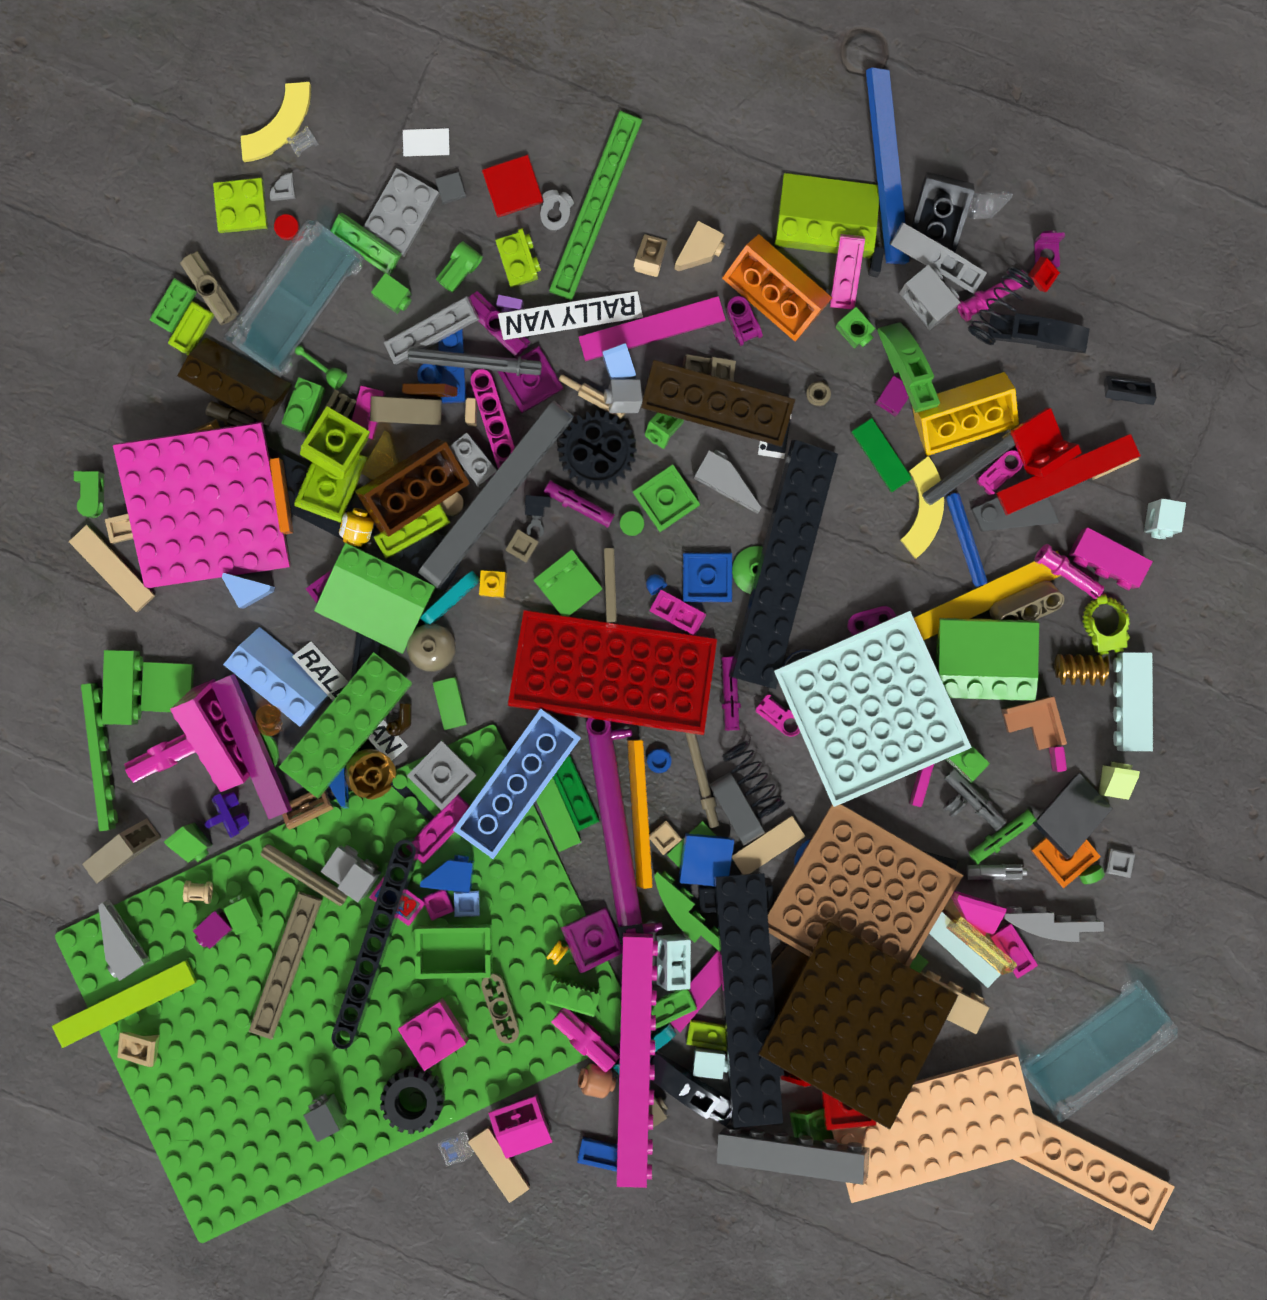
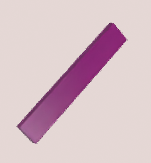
[211,674,292,819]

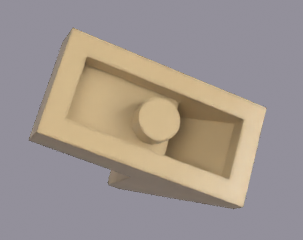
[634,234,668,277]
[117,1032,159,1067]

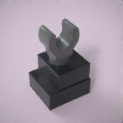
[525,495,551,536]

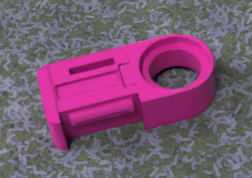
[977,451,1023,495]
[755,695,800,737]

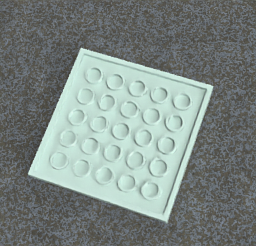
[774,611,972,807]

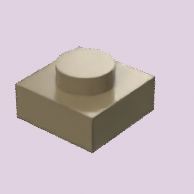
[505,530,539,563]

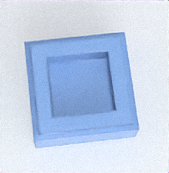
[454,890,480,917]

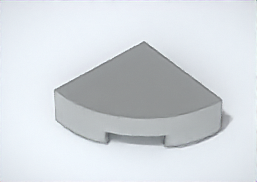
[270,172,296,201]

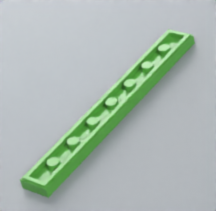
[549,111,642,301]

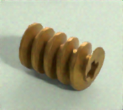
[1054,654,1109,686]

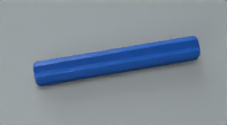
[946,493,987,587]

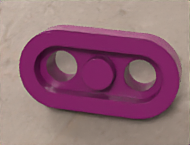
[847,606,896,636]

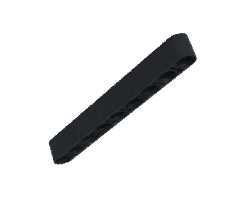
[331,837,420,1049]

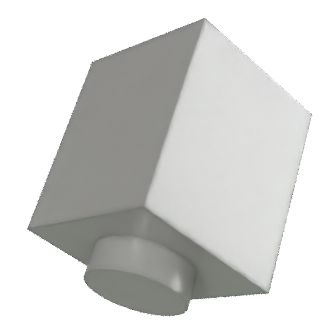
[604,380,642,413]

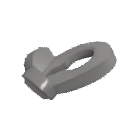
[540,190,574,231]

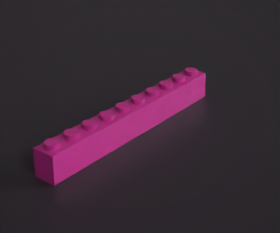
[617,933,658,1188]

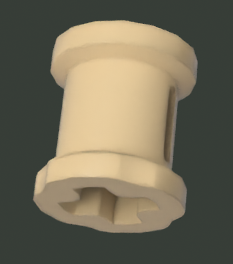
[183,881,213,904]

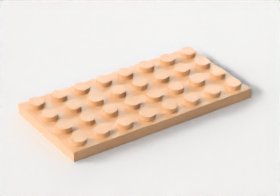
[832,1054,1042,1203]

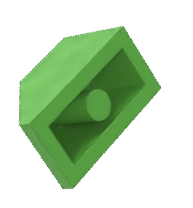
[164,823,213,863]

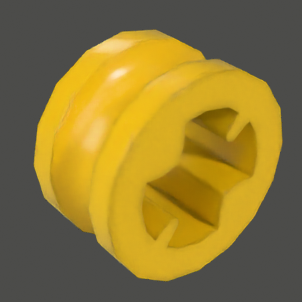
[546,940,569,965]

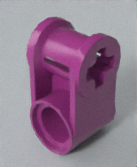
[726,296,763,346]

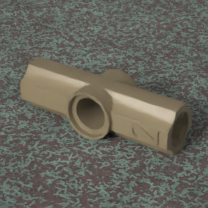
[180,252,239,325]

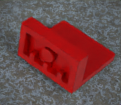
[1011,408,1082,478]

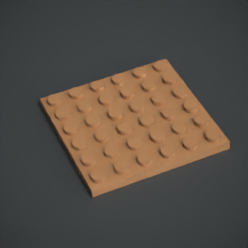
[768,804,963,967]

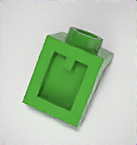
[645,413,684,449]

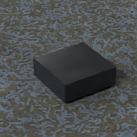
[868,247,884,278]

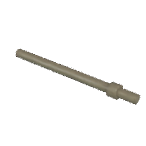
[685,732,719,828]

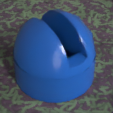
[646,574,667,595]

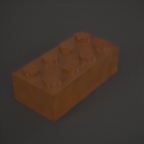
[355,439,470,537]

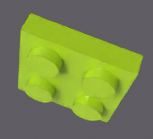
[213,178,268,233]

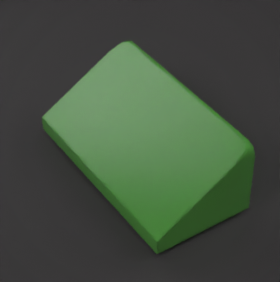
[433,677,468,730]

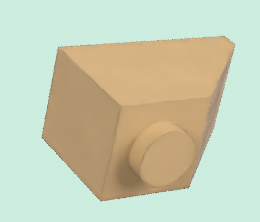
[675,221,725,271]

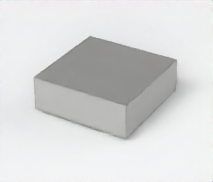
[1104,848,1135,878]

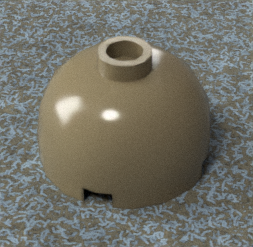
[407,624,456,672]

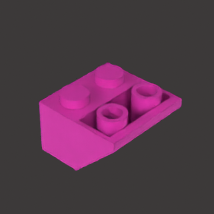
[488,1095,553,1159]

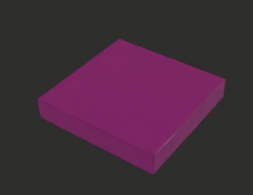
[497,346,564,413]
[561,907,623,973]

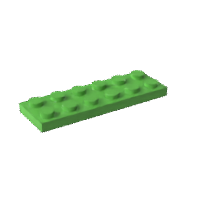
[279,652,412,799]

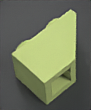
[1099,762,1140,800]

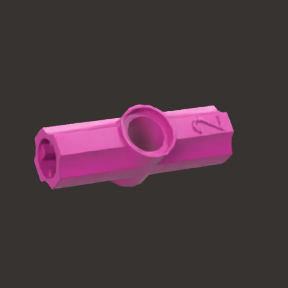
[124,734,196,783]
[551,1008,620,1073]

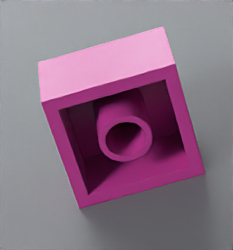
[398,997,469,1071]

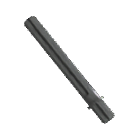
[408,348,542,376]
[922,420,1026,505]

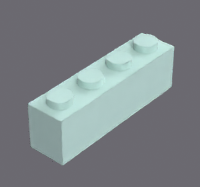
[1113,653,1153,751]

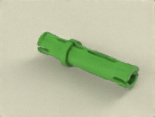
[968,809,1036,865]

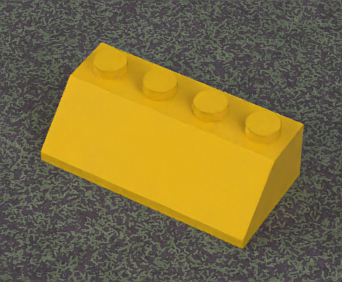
[912,372,1019,456]

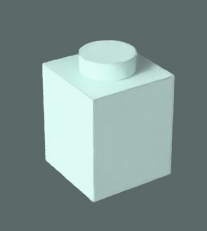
[692,1047,728,1079]

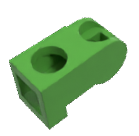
[74,471,104,518]

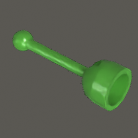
[295,346,347,390]

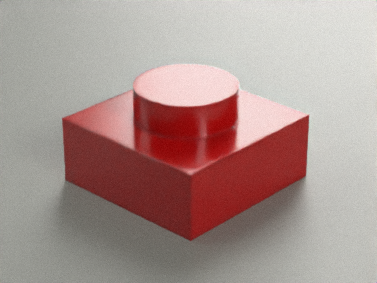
[1028,257,1060,292]

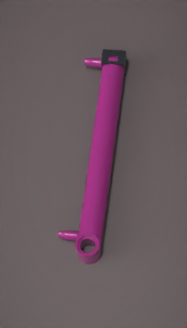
[586,718,663,944]

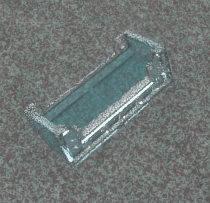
[223,220,365,377]
[1021,979,1178,1124]

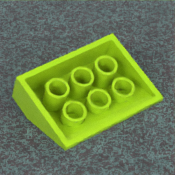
[774,173,879,258]

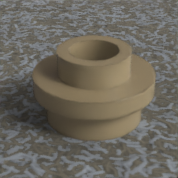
[806,381,831,406]

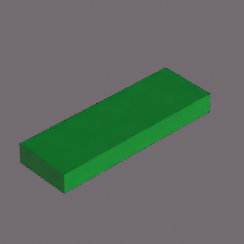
[851,418,912,493]
[553,755,600,832]

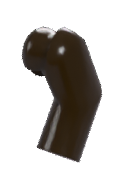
[386,704,412,737]

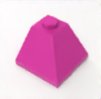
[951,891,1007,937]

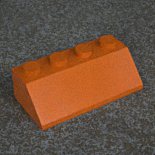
[722,234,832,342]

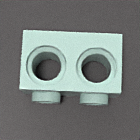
[657,934,691,991]

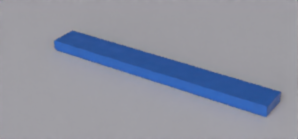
[866,68,909,264]

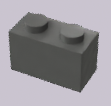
[303,1093,347,1142]

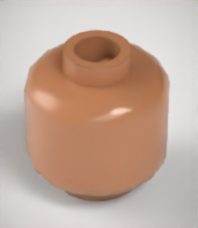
[578,1063,616,1098]

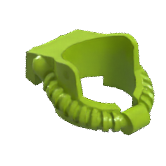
[1082,594,1130,655]

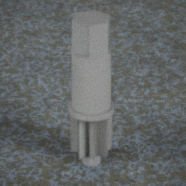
[967,864,1027,881]

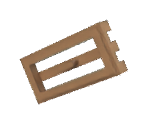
[282,789,334,830]

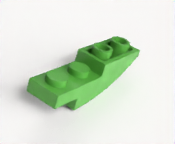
[877,323,940,413]
[654,870,720,951]

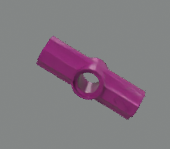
[469,291,530,357]

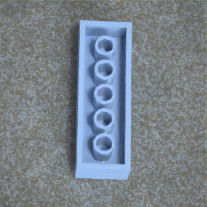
[453,709,581,859]

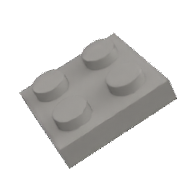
[407,741,477,810]

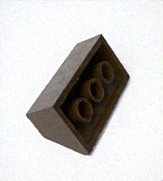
[177,338,292,427]

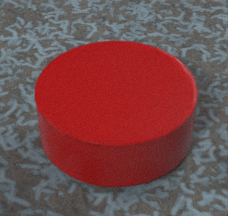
[274,214,300,240]

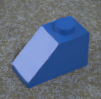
[420,855,475,893]

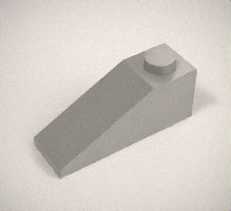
[694,450,761,514]
[98,900,150,981]

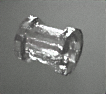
[286,126,319,157]

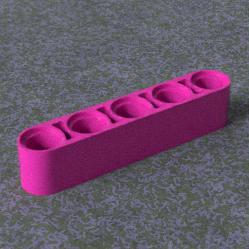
[471,369,515,469]

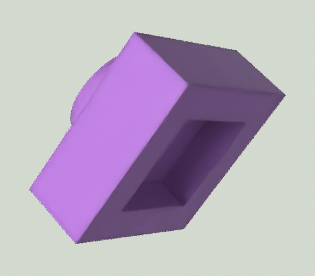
[496,295,524,313]

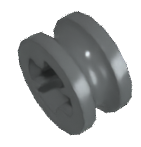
[943,793,967,817]

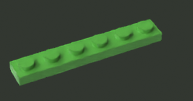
[81,683,118,831]

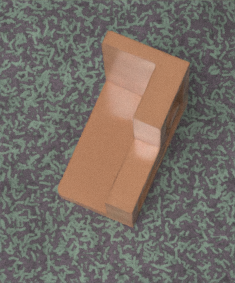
[1001,696,1067,750]

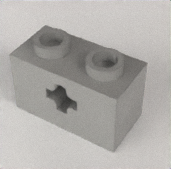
[449,433,497,489]

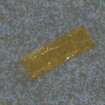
[946,917,1017,975]

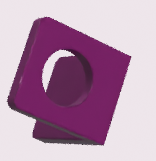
[1034,230,1065,268]

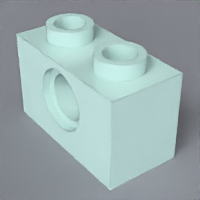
[1144,499,1186,539]

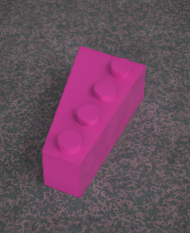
[170,679,250,792]

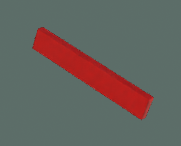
[996,434,1141,516]

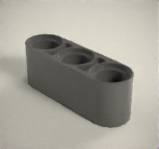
[709,772,765,845]

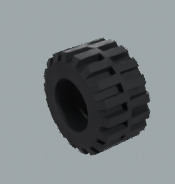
[380,1066,445,1134]

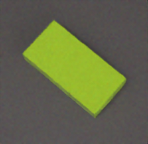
[168,302,214,355]

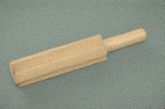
[559,375,625,420]

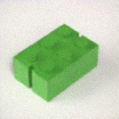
[415,924,493,979]

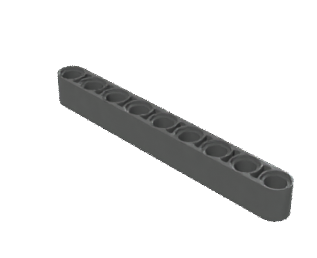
[418,401,574,588]

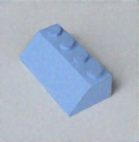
[223,627,329,727]

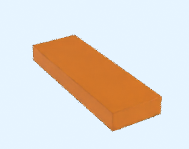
[270,458,294,534]

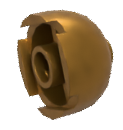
[345,749,396,800]

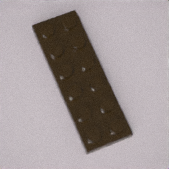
[640,359,795,447]

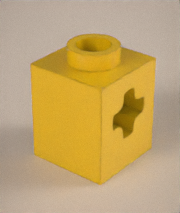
[479,570,507,598]

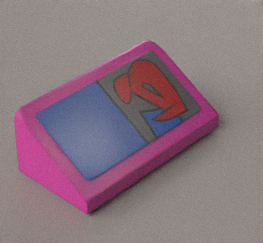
[369,876,425,926]

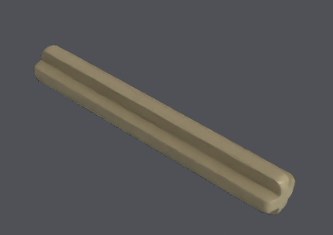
[260,844,348,906]

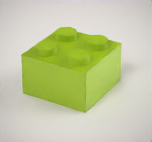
[300,406,370,480]

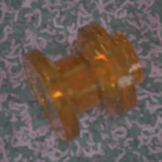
[256,705,282,736]

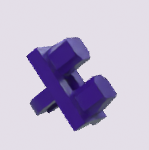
[204,792,249,838]

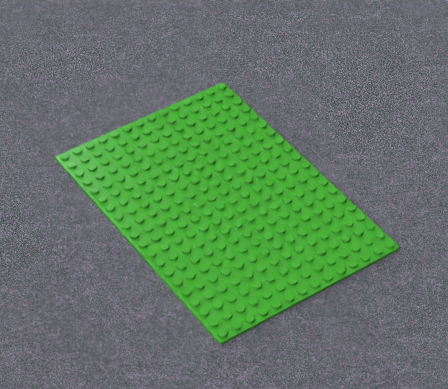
[55,725,622,1243]

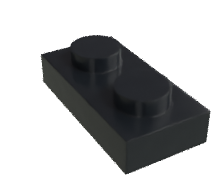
[1104,375,1157,405]

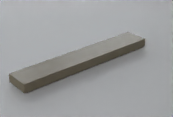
[249,891,323,1040]

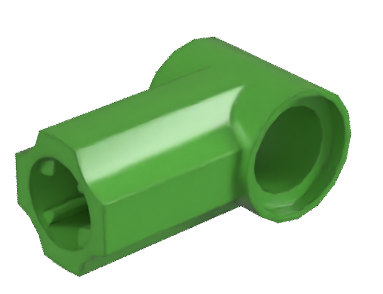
[436,241,483,293]

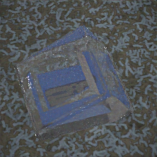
[437,1132,474,1166]

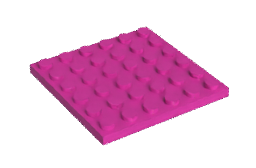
[113,422,291,588]

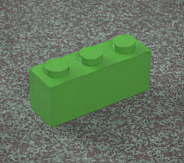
[102,650,143,725]

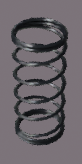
[968,267,1035,345]
[722,741,786,819]

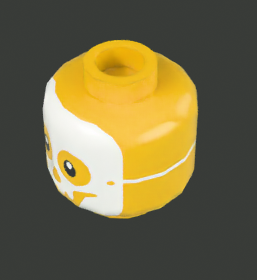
[339,508,374,546]

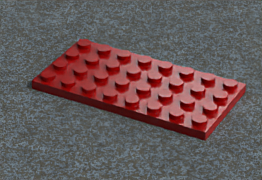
[508,610,717,735]

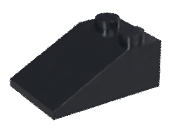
[911,171,975,253]

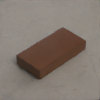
[402,384,458,397]

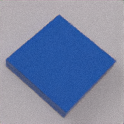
[683,553,732,602]
[678,833,734,886]

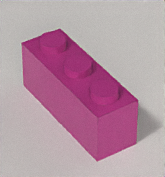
[1068,527,1153,590]

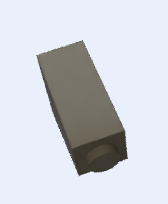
[82,818,161,884]

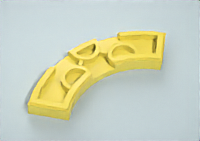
[241,82,311,162]
[900,456,944,559]

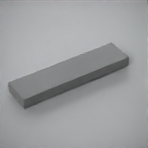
[384,296,479,365]

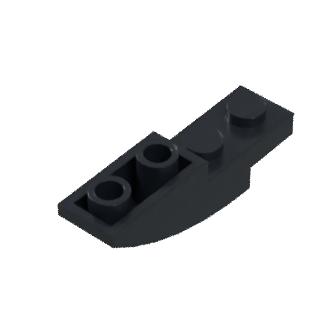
[988,313,1090,353]
[650,1051,732,1126]

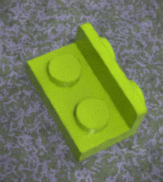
[495,228,541,288]

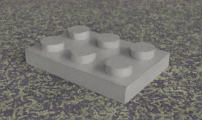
[363,168,440,257]

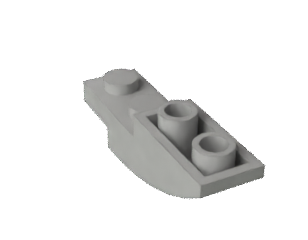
[890,222,987,294]
[1003,906,1104,942]

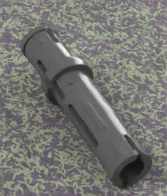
[943,768,1007,831]

